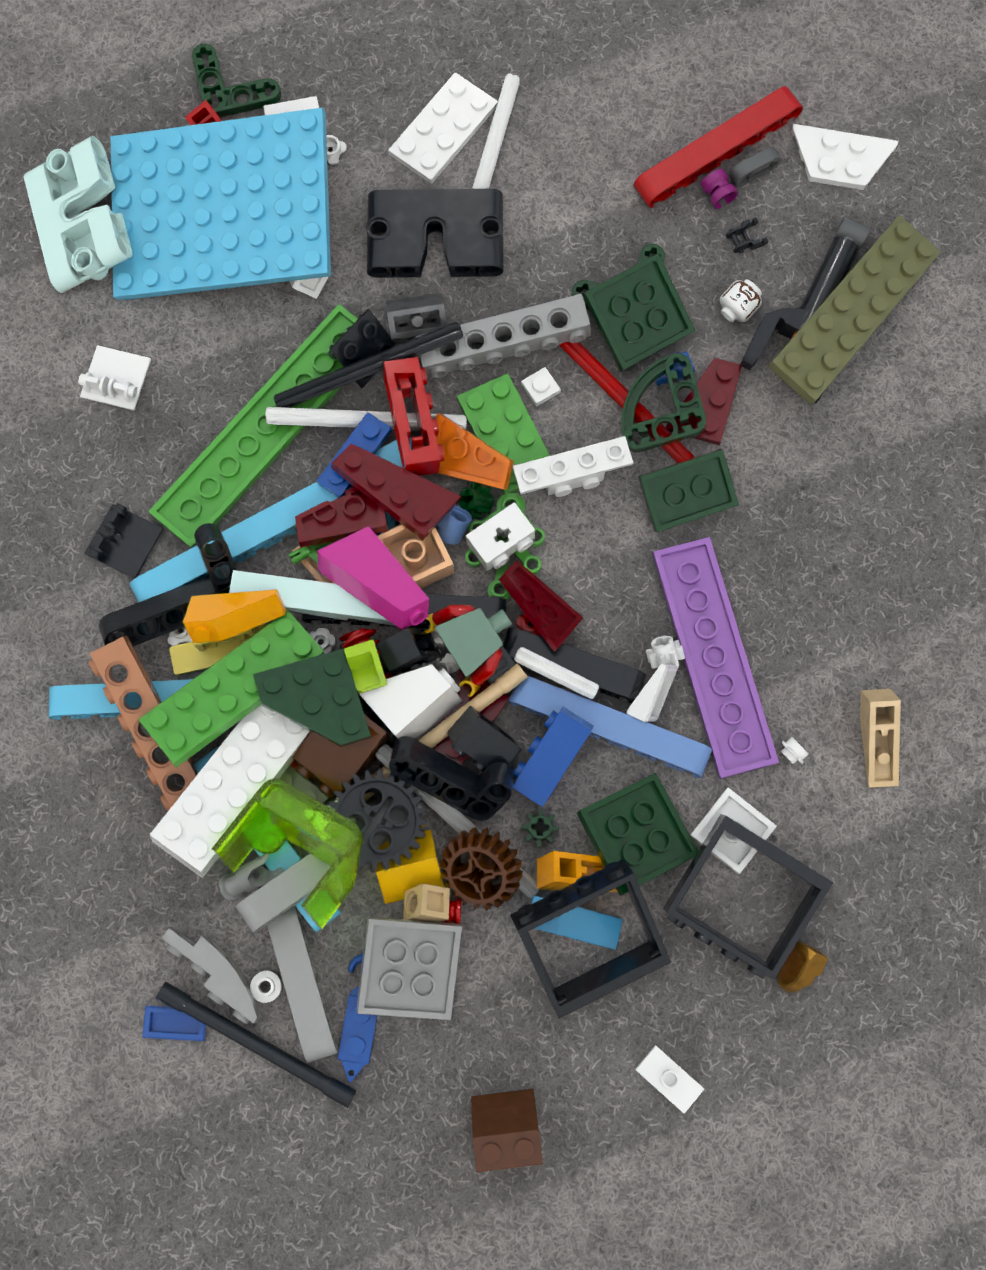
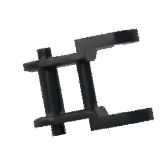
[726,218,768,253]

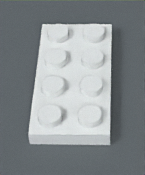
[388,72,498,184]

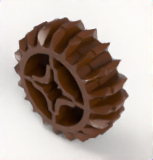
[439,827,523,911]

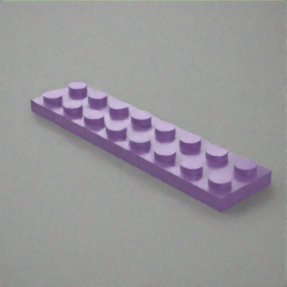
[652,537,779,779]

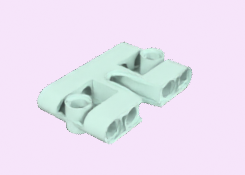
[24,136,132,293]

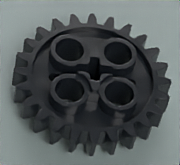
[325,769,428,872]

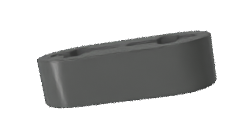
[730,147,782,187]

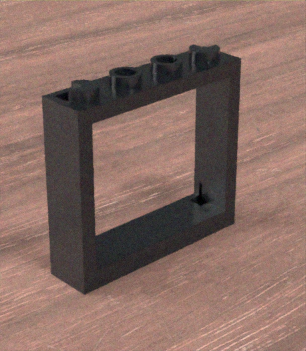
[663,814,833,980]
[510,859,671,1019]

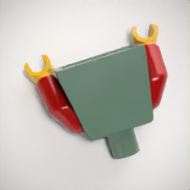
[424,605,512,697]

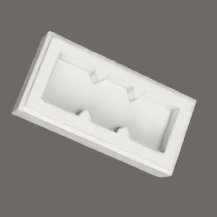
[635,1045,704,1114]

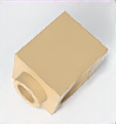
[403,884,450,922]

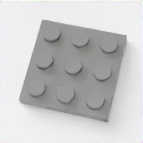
[356,916,462,1020]

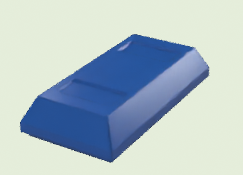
[142,1005,206,1041]

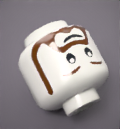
[720,279,762,322]

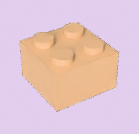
[378,525,455,589]

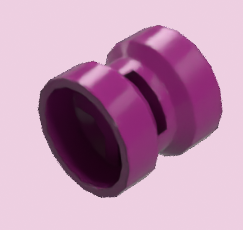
[700,169,738,209]

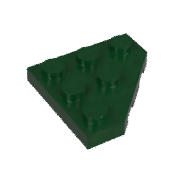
[253,648,371,747]

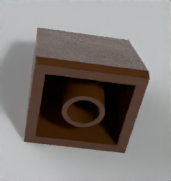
[293,715,387,799]
[471,1089,543,1173]

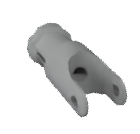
[218,853,283,900]

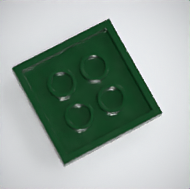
[582,253,696,371]
[576,773,698,896]

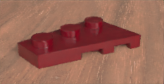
[665,358,742,445]
[295,487,388,548]

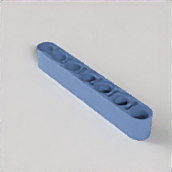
[508,676,712,778]

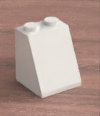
[359,664,463,740]

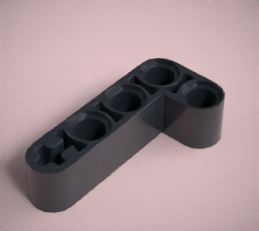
[389,736,514,821]

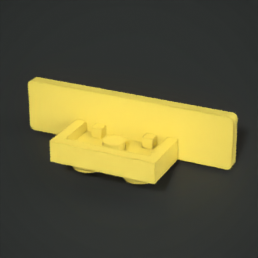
[169,623,270,676]

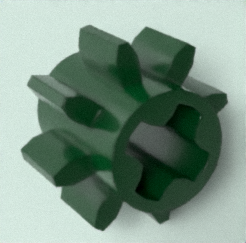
[458,482,494,519]
[521,809,559,848]

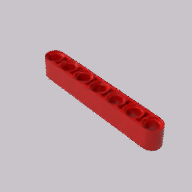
[633,86,803,208]

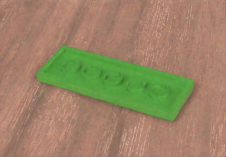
[138,611,325,768]

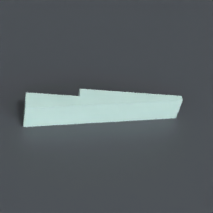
[229,570,395,626]

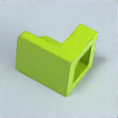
[344,639,387,693]

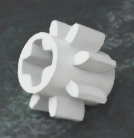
[646,636,685,669]

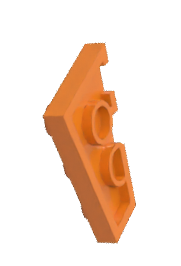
[436,413,514,490]

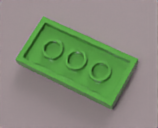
[456,373,550,494]

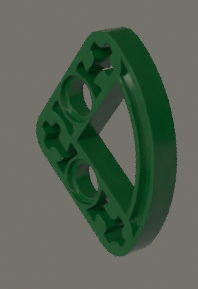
[622,353,706,453]

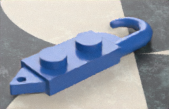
[338,954,378,1082]

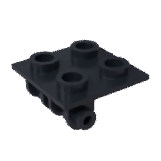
[328,309,397,389]
[84,503,164,579]

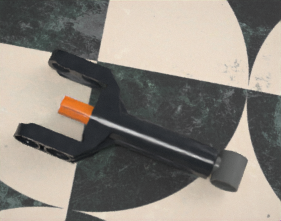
[739,216,870,404]

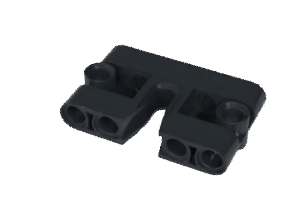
[366,188,504,278]

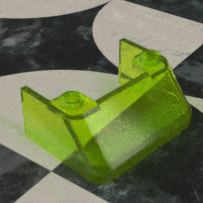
[211,779,363,929]

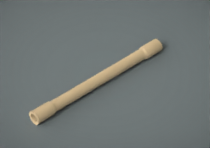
[364,663,528,801]

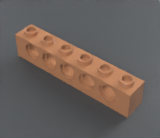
[89,636,198,812]

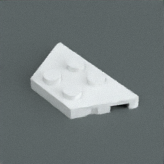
[791,124,898,190]

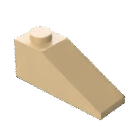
[860,689,901,788]

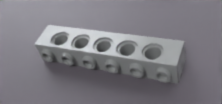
[415,294,591,378]

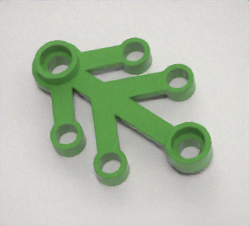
[465,493,545,601]

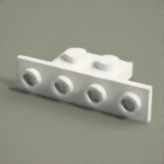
[513,436,633,497]

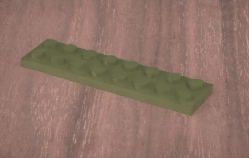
[768,215,941,405]

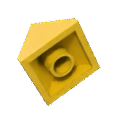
[376,830,445,904]

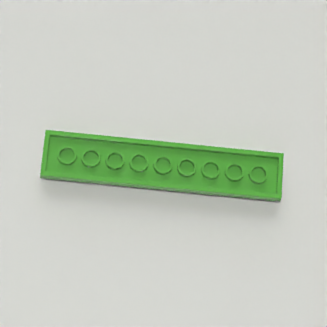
[148,304,358,548]

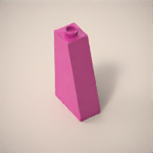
[317,526,429,630]

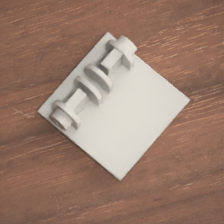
[78,345,151,410]

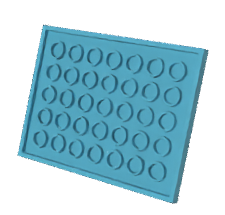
[110,108,331,300]

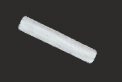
[514,647,599,699]

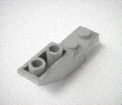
[162,928,262,1024]

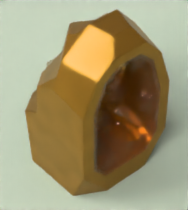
[777,940,828,993]

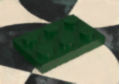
[638,449,739,532]

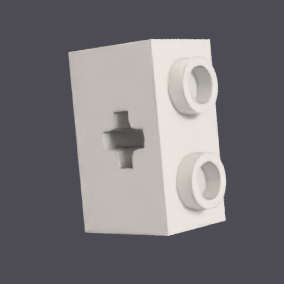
[466,502,535,571]

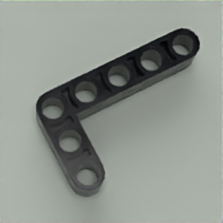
[99,523,237,646]

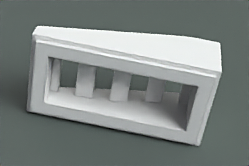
[626,663,678,722]

